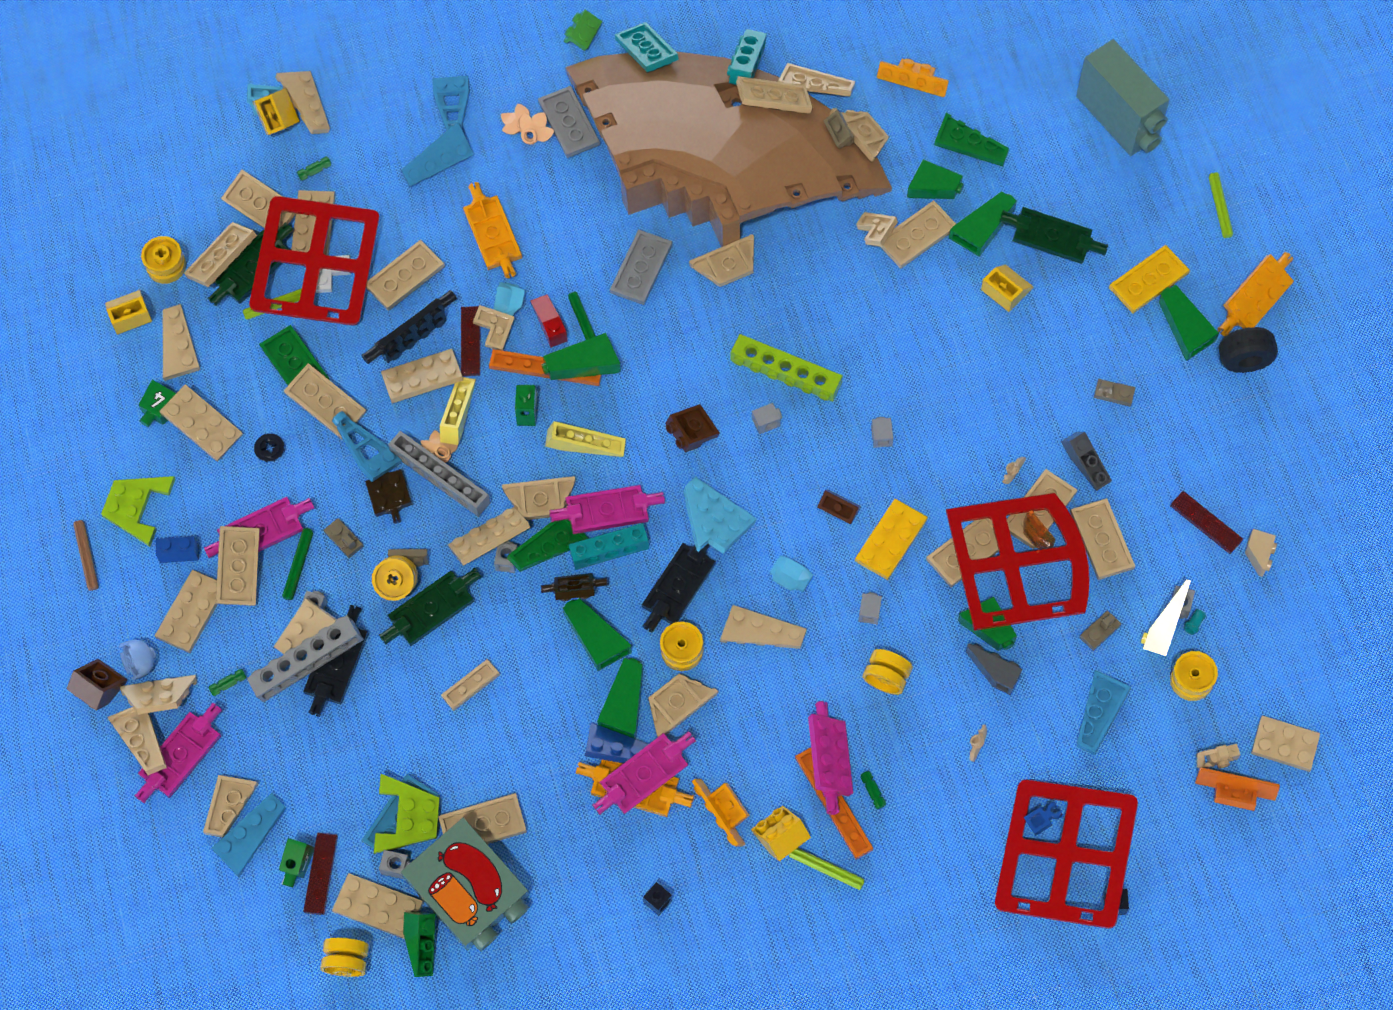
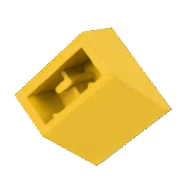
[252,88,300,135]
[981,264,1034,312]
[105,290,152,335]
[751,806,811,861]

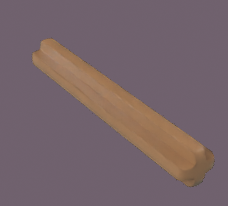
[73,520,98,591]

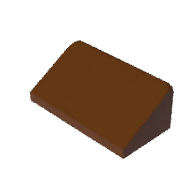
[817,489,861,524]

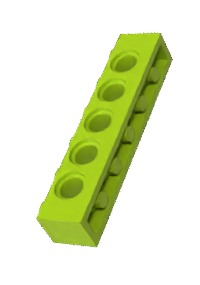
[730,334,843,402]

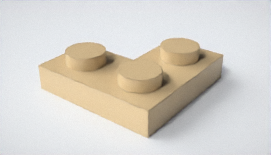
[856,212,898,247]
[473,305,515,351]

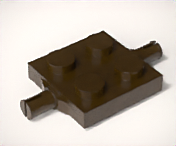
[365,469,413,524]
[541,573,607,601]

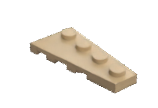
[275,71,330,134]
[720,605,807,649]

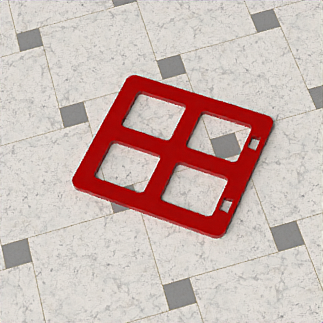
[249,196,379,326]
[995,780,1138,929]

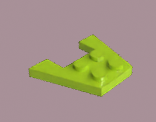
[101,476,175,547]
[374,774,439,854]

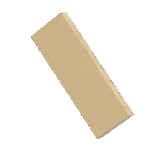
[441,659,500,711]

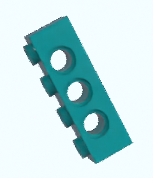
[727,29,767,85]
[569,523,649,570]

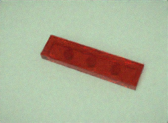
[461,306,480,376]
[1170,491,1243,554]
[303,833,338,915]

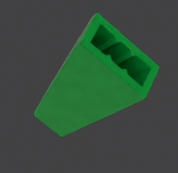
[949,191,1017,257]
[1159,285,1219,361]
[541,333,621,380]
[563,598,632,671]
[597,658,643,739]

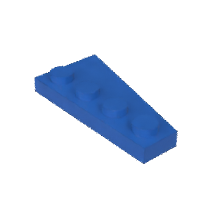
[585,723,649,763]

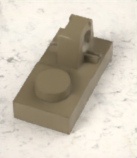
[824,110,854,149]
[1094,379,1136,407]
[323,518,364,558]
[388,549,429,566]
[1079,610,1121,651]

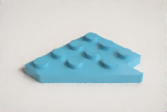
[683,477,757,554]

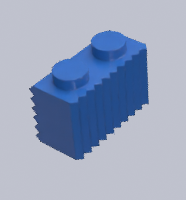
[156,535,199,563]

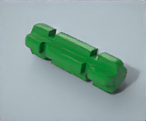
[297,156,331,181]
[208,669,246,696]
[861,771,886,809]

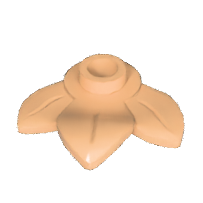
[501,104,530,135]
[519,112,554,145]
[421,430,458,463]

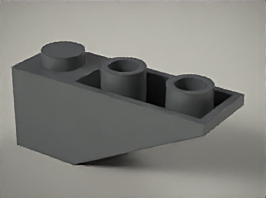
[1061,432,1112,491]
[966,643,1022,695]

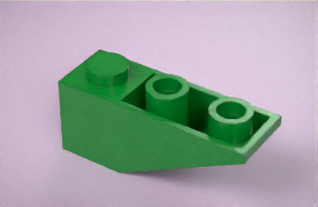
[403,911,435,977]

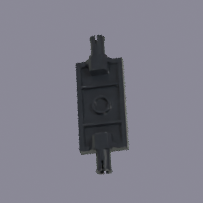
[361,290,457,364]
[642,543,716,633]
[303,605,368,717]

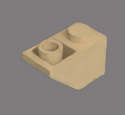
[1245,529,1277,577]

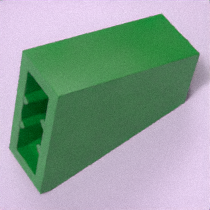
[907,159,964,199]
[958,597,1017,651]

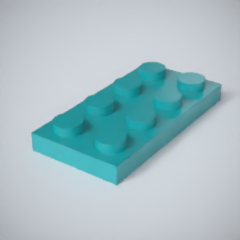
[615,22,679,72]

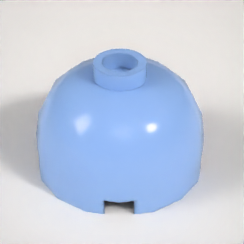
[119,640,156,680]

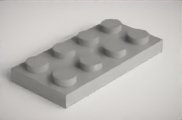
[538,86,600,158]
[610,229,672,305]

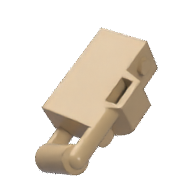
[1197,744,1240,768]

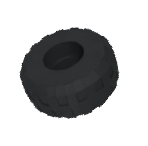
[1219,327,1278,373]

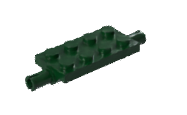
[999,207,1108,264]
[208,222,293,306]
[379,568,482,646]

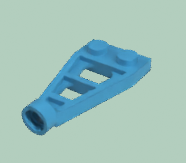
[432,75,469,131]
[332,411,402,482]

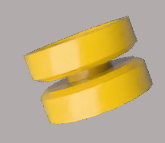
[141,236,186,284]
[372,555,418,601]
[660,621,704,671]
[862,649,913,695]
[1170,651,1218,701]
[320,938,369,977]

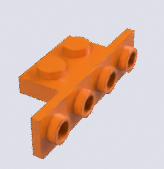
[1195,767,1280,811]

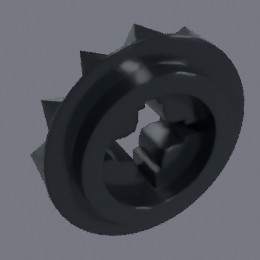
[254,434,285,463]

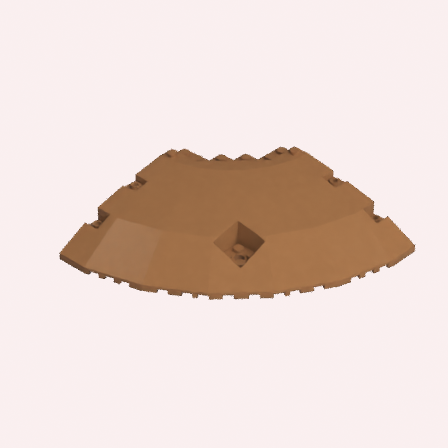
[565,51,892,247]

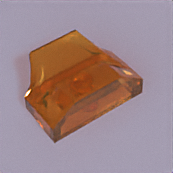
[1023,510,1056,549]

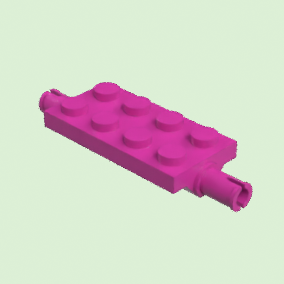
[549,485,665,534]
[204,497,315,558]
[808,701,853,815]
[134,703,222,804]
[592,731,696,815]

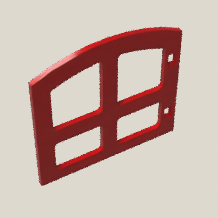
[946,493,1090,631]

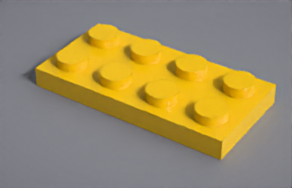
[1109,245,1190,314]
[855,499,928,580]

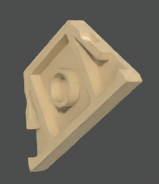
[830,108,889,162]
[689,234,754,287]
[502,476,576,520]
[648,674,718,738]
[120,675,197,714]

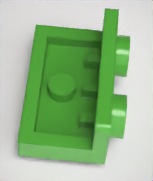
[563,9,602,51]

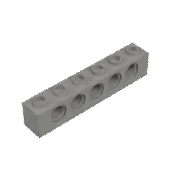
[388,431,490,517]
[247,615,364,702]

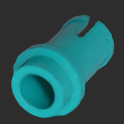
[1184,609,1206,635]

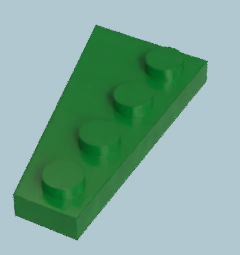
[934,113,1009,167]
[507,519,589,572]

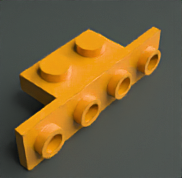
[877,58,949,97]
[692,779,750,847]

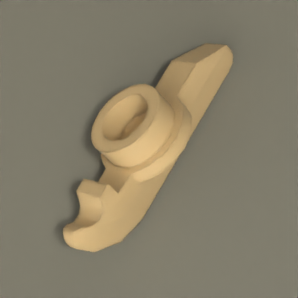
[1002,457,1026,484]
[970,725,987,762]

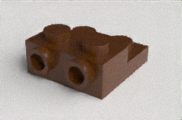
[665,404,720,453]

